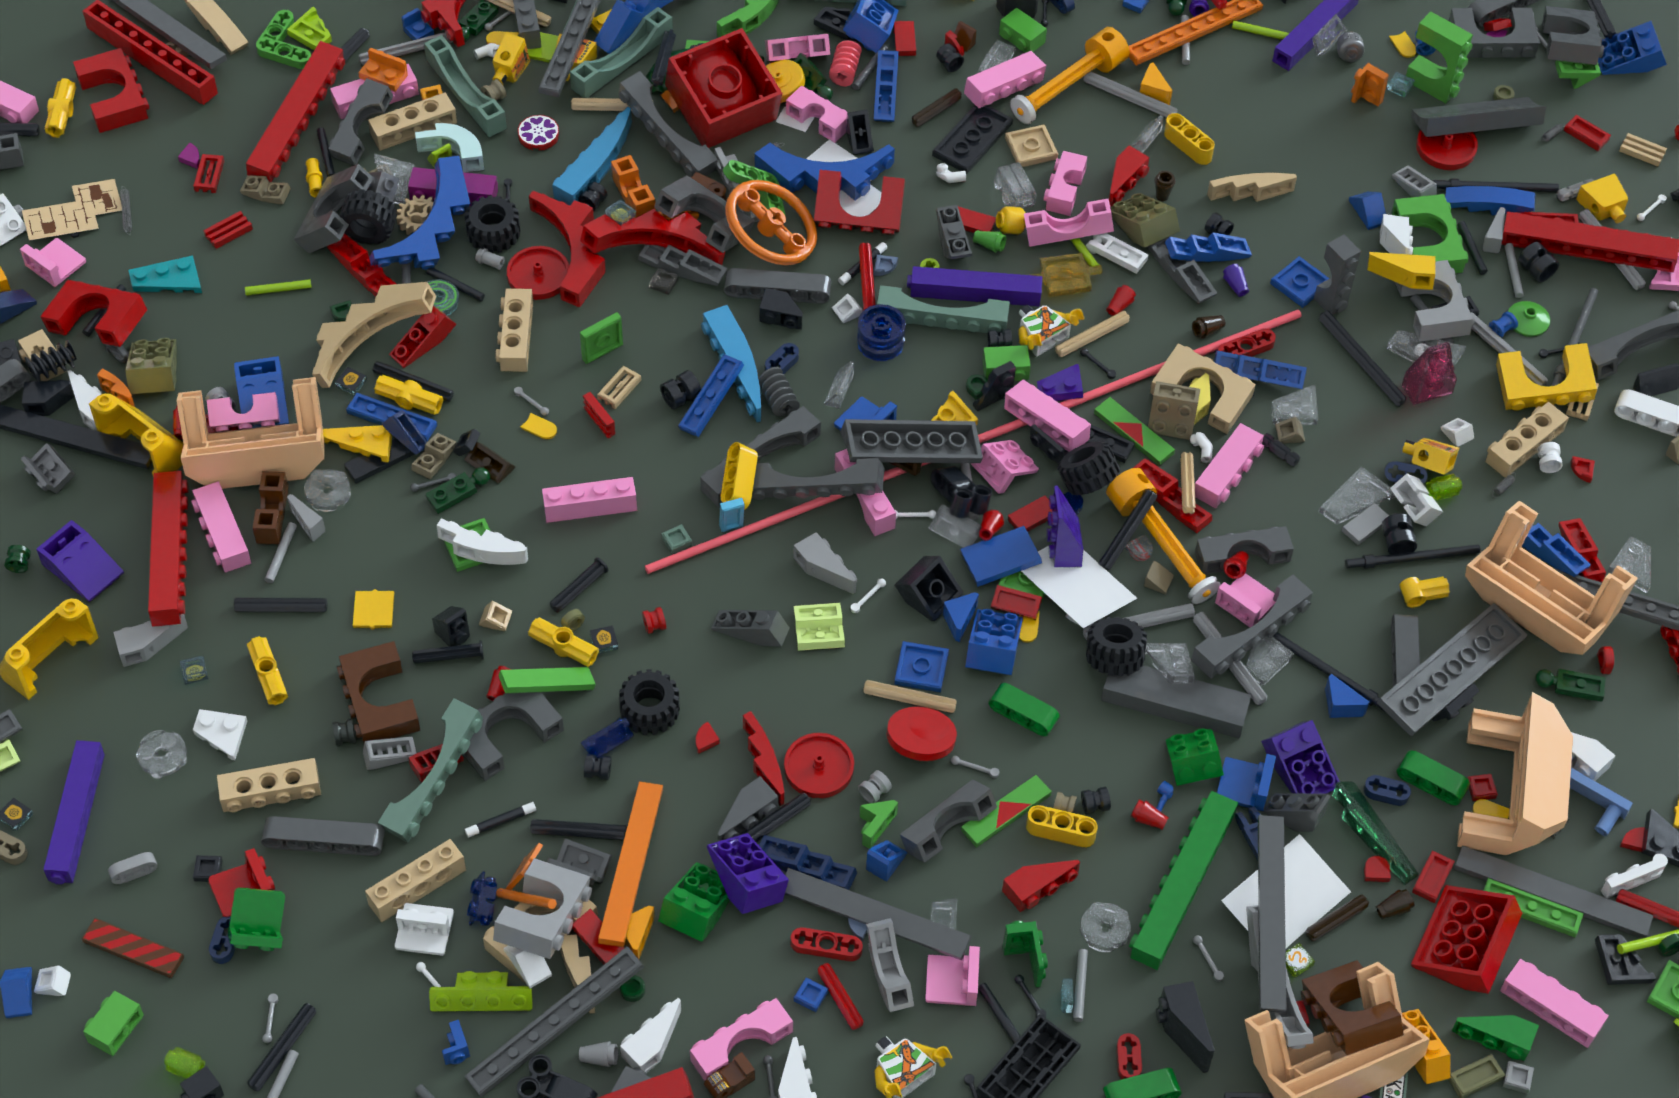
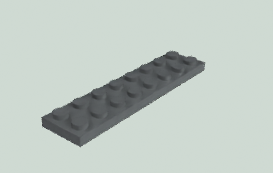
[1377,603,1528,737]

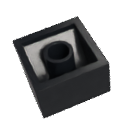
[895,556,963,621]

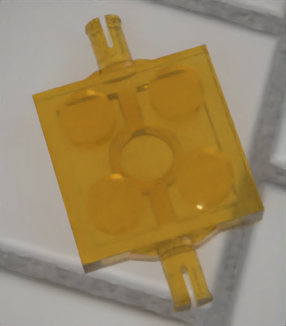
[1029,253,1103,297]

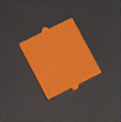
[506,843,543,890]

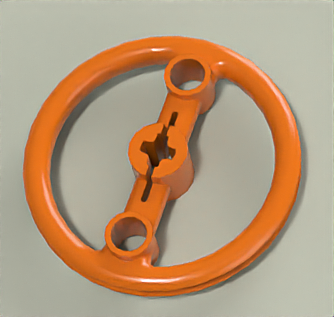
[725,180,817,265]

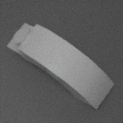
[866,918,914,1012]

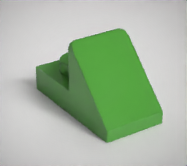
[1555,60,1601,89]
[860,800,898,849]

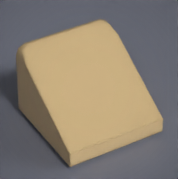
[479,600,512,631]

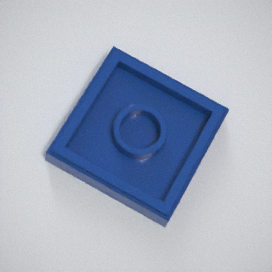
[1270,256,1330,308]
[894,641,949,693]

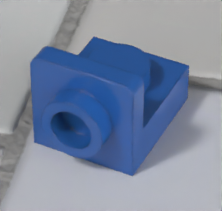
[402,8,434,40]
[442,1020,470,1065]

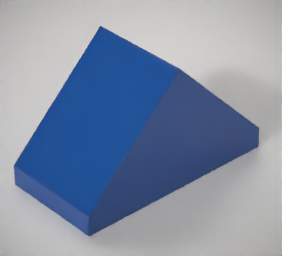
[1349,191,1386,230]
[943,592,979,642]
[1325,674,1369,718]
[866,840,907,882]
[0,967,32,1018]

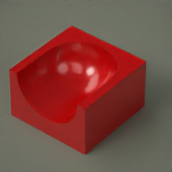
[665,28,783,148]

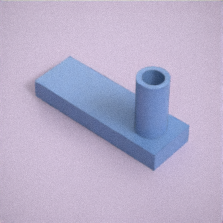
[1570,768,1633,836]

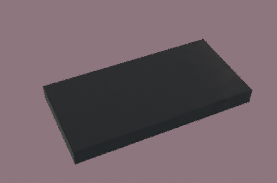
[932,105,1013,174]

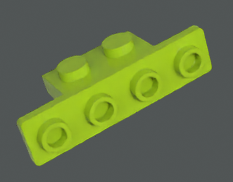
[429,971,533,1011]

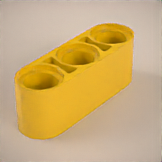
[1164,113,1215,165]
[721,442,758,510]
[1026,805,1098,848]

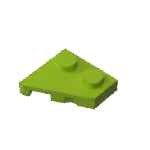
[287,7,332,50]

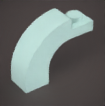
[415,123,484,172]

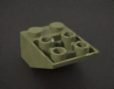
[1110,193,1180,247]
[125,338,177,394]

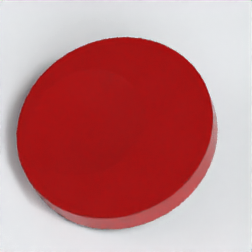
[1416,130,1478,170]
[507,246,569,300]
[886,707,957,761]
[784,733,854,798]

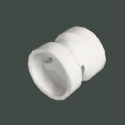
[1537,442,1563,473]

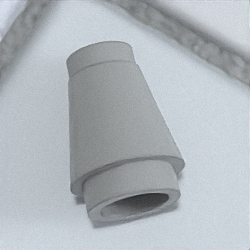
[579,1041,618,1067]

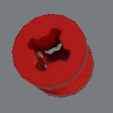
[642,607,666,634]

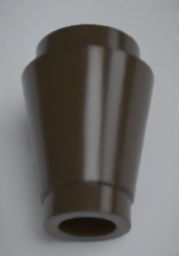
[1155,171,1176,201]
[1192,315,1226,338]
[1375,889,1415,920]

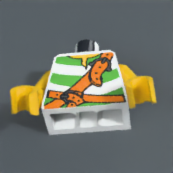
[1018,305,1085,357]
[874,1036,952,1098]

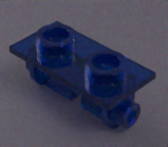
[581,717,634,758]
[467,871,497,926]

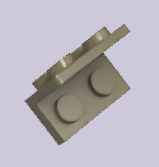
[1148,381,1200,440]

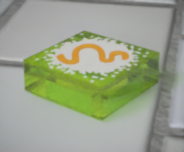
[1286,943,1315,978]

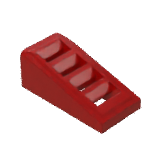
[408,744,464,783]

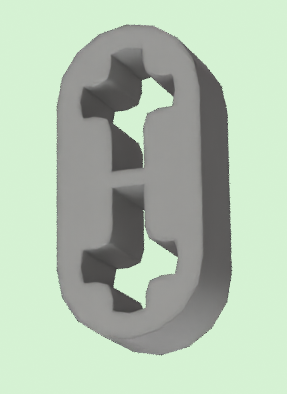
[108,852,157,884]

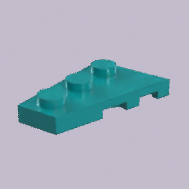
[128,255,202,293]

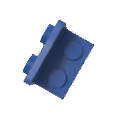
[834,397,897,431]
[1217,754,1276,811]

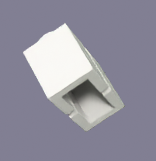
[1390,474,1443,527]

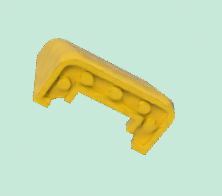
[89,393,184,477]
[0,598,99,700]

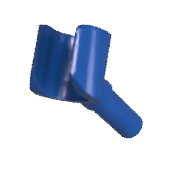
[1156,781,1173,812]

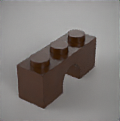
[253,471,289,544]

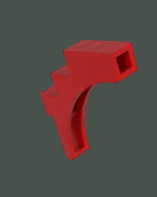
[421,0,466,47]
[529,191,606,308]
[580,209,725,265]

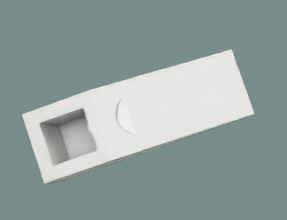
[1380,214,1413,255]
[67,370,102,431]
[1571,732,1615,781]
[620,998,681,1073]
[778,1037,817,1098]

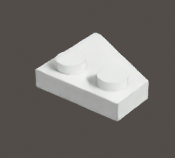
[193,709,247,761]

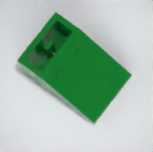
[658,862,730,942]

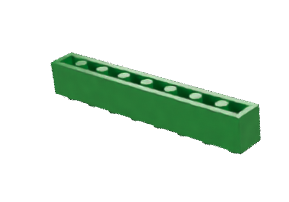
[1129,791,1238,971]

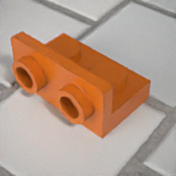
[358,48,408,92]
[1351,63,1389,106]

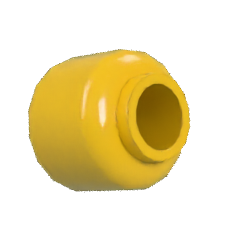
[996,206,1026,235]

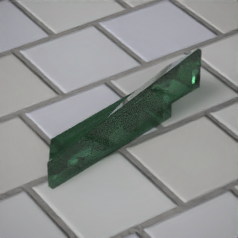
[1333,781,1419,885]

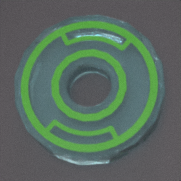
[428,279,459,315]

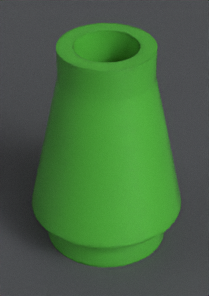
[973,230,1006,253]

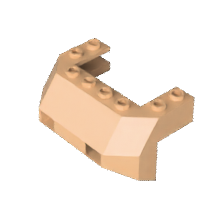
[177,377,325,489]
[1465,501,1638,655]
[1457,692,1573,855]
[1244,962,1430,1098]

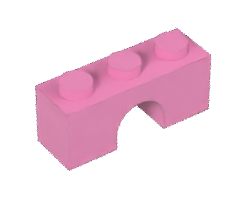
[765,34,830,61]
[786,85,847,143]
[1043,151,1088,216]
[207,392,280,432]

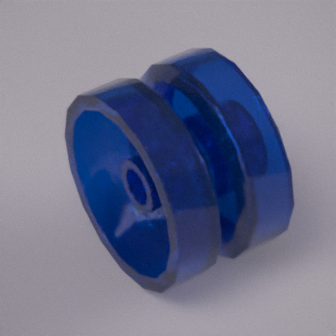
[857,304,906,361]

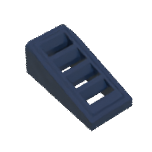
[382,410,427,455]

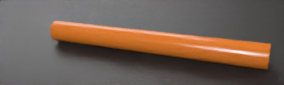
[496,888,557,909]

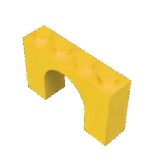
[1496,343,1597,411]

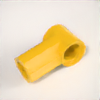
[1399,577,1450,608]

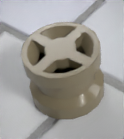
[481,79,506,101]
[1053,792,1077,813]

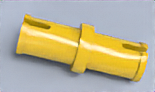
[306,158,323,197]

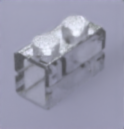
[994,162,1036,208]

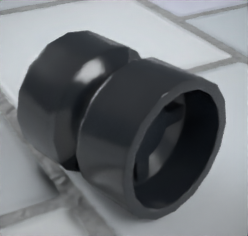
[1518,242,1560,282]
[660,370,701,410]
[1382,513,1417,554]

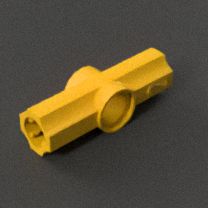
[44,78,76,138]
[374,375,443,415]
[528,617,599,667]
[247,636,288,706]

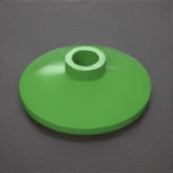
[1508,301,1550,337]

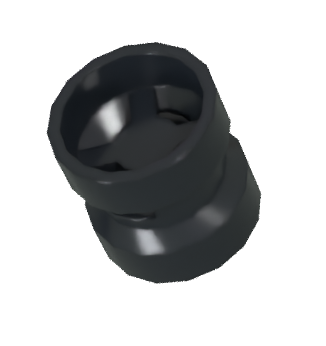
[936,43,964,72]
[578,182,608,211]
[1204,212,1234,235]
[987,329,1012,347]
[584,754,612,780]
[1081,786,1111,815]

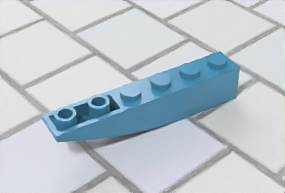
[552,107,632,205]
[701,305,761,423]

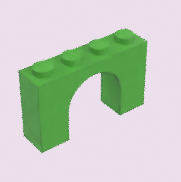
[1404,11,1473,104]
[1391,194,1468,273]

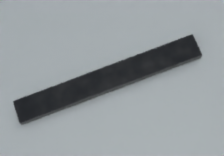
[0,404,152,469]

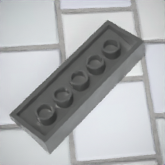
[1411,97,1546,137]
[840,419,983,463]
[1101,666,1251,739]

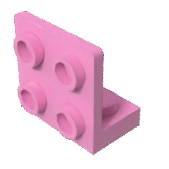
[20,238,86,287]
[971,440,1039,494]
[1215,573,1276,627]
[925,946,980,1006]

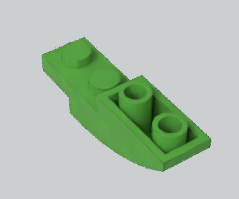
[717,0,779,38]

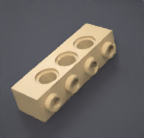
[368,92,457,151]
[496,288,533,372]
[1485,402,1569,478]
[217,758,321,812]
[365,839,466,923]

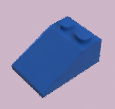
[843,0,899,53]

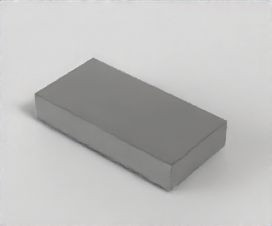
[1342,503,1389,545]

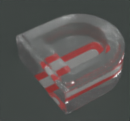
[1125,534,1153,561]

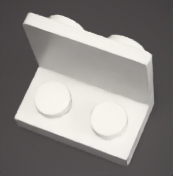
[0,193,27,247]

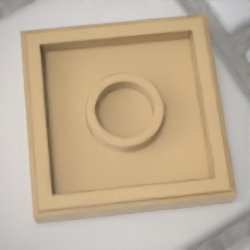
[1005,124,1059,168]

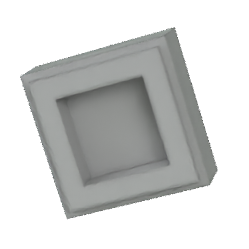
[1503,1061,1534,1094]

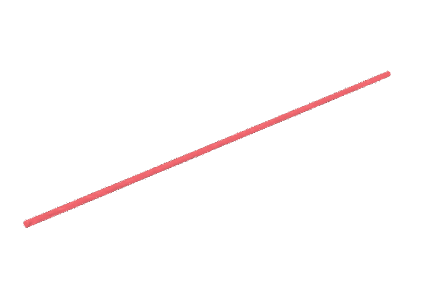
[645,309,1302,574]

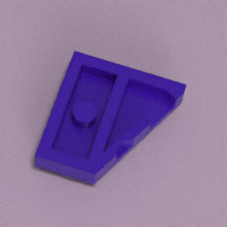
[1037,364,1083,401]

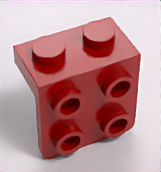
[209,848,275,917]

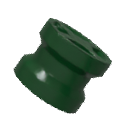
[4,545,31,573]

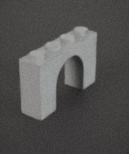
[1395,260,1475,342]
[493,858,592,959]

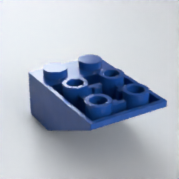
[1598,21,1667,75]
[234,356,289,428]
[965,609,1023,675]

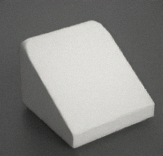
[832,294,864,323]
[1441,418,1474,447]
[34,966,71,996]

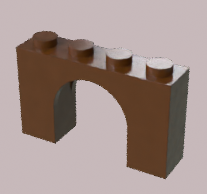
[336,641,421,743]
[1301,960,1404,1055]

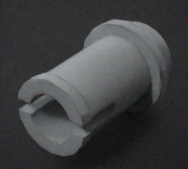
[475,248,505,270]

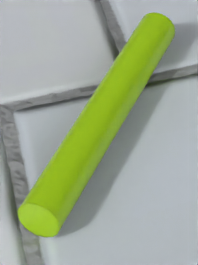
[1232,21,1289,40]
[1070,238,1100,271]
[245,279,312,296]
[1617,929,1679,954]

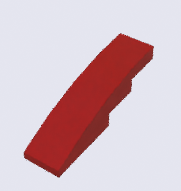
[326,234,396,296]
[1133,458,1212,533]
[1558,518,1606,582]
[743,711,785,806]

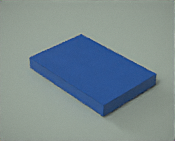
[960,526,1042,587]

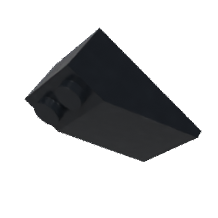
[1156,981,1215,1073]

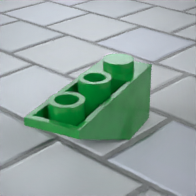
[1452,1015,1539,1061]

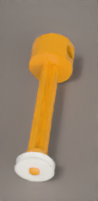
[1010,27,1130,125]
[1106,468,1221,604]

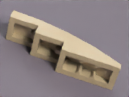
[184,0,248,55]
[1207,173,1297,202]
[560,934,595,1013]

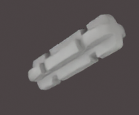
[1557,179,1594,202]

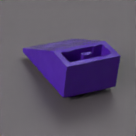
[1046,486,1083,567]
[36,520,124,602]
[1261,720,1342,794]
[707,833,789,914]

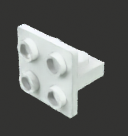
[395,903,454,956]

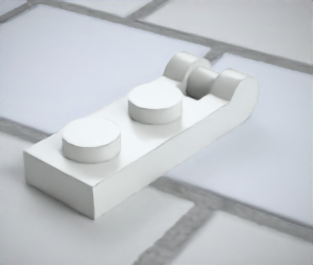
[1086,233,1148,274]
[1601,854,1668,899]

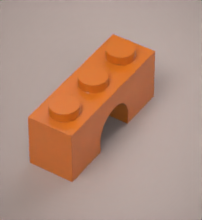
[611,155,656,218]

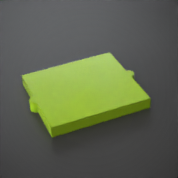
[527,32,558,63]

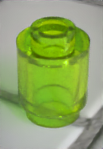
[1426,474,1462,500]
[164,1047,205,1079]

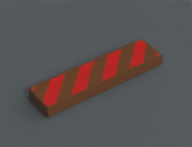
[82,918,184,979]

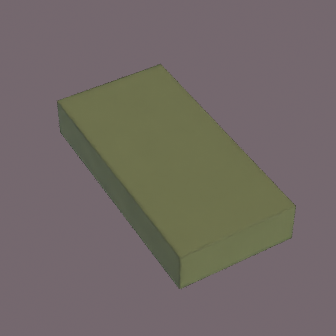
[1448,1054,1506,1098]

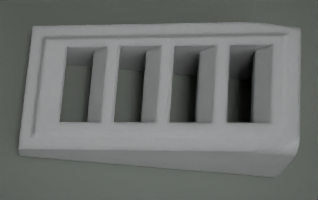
[1392,165,1437,197]
[1482,207,1505,253]
[287,494,325,541]
[363,736,416,770]

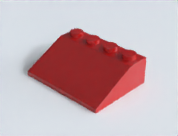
[1411,885,1522,994]

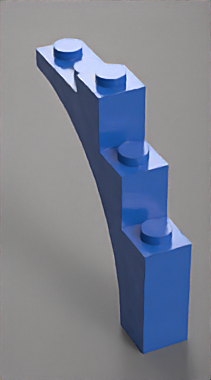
[594,0,674,54]
[755,143,895,201]
[369,156,470,270]

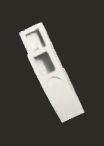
[437,518,528,565]

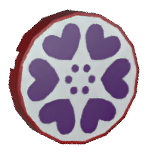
[518,115,559,150]

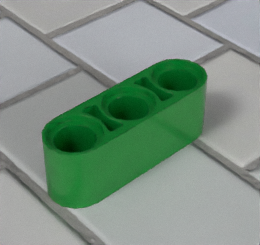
[988,683,1060,736]
[1396,750,1470,806]
[1103,1068,1182,1098]

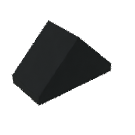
[846,109,874,154]

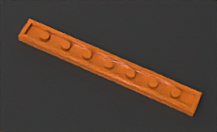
[1129,0,1263,65]
[598,781,663,947]

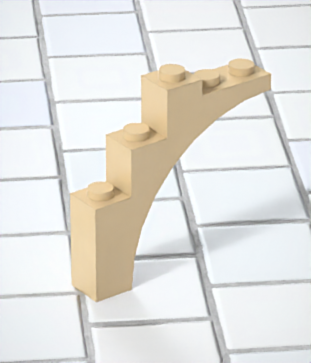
[312,282,436,388]

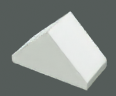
[503,945,552,989]

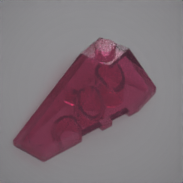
[1401,342,1457,405]

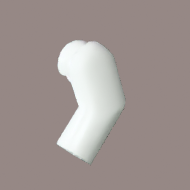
[473,43,500,60]
[936,163,966,183]
[1190,432,1213,463]

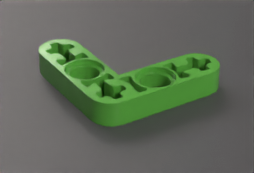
[256,10,311,69]
[723,160,785,214]

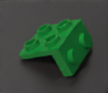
[1166,729,1224,786]
[228,887,285,951]
[1002,921,1048,988]

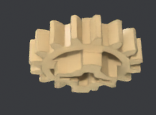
[396,195,434,235]

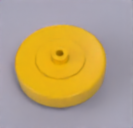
[766,60,805,103]

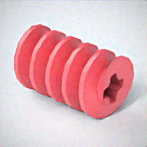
[829,40,862,87]

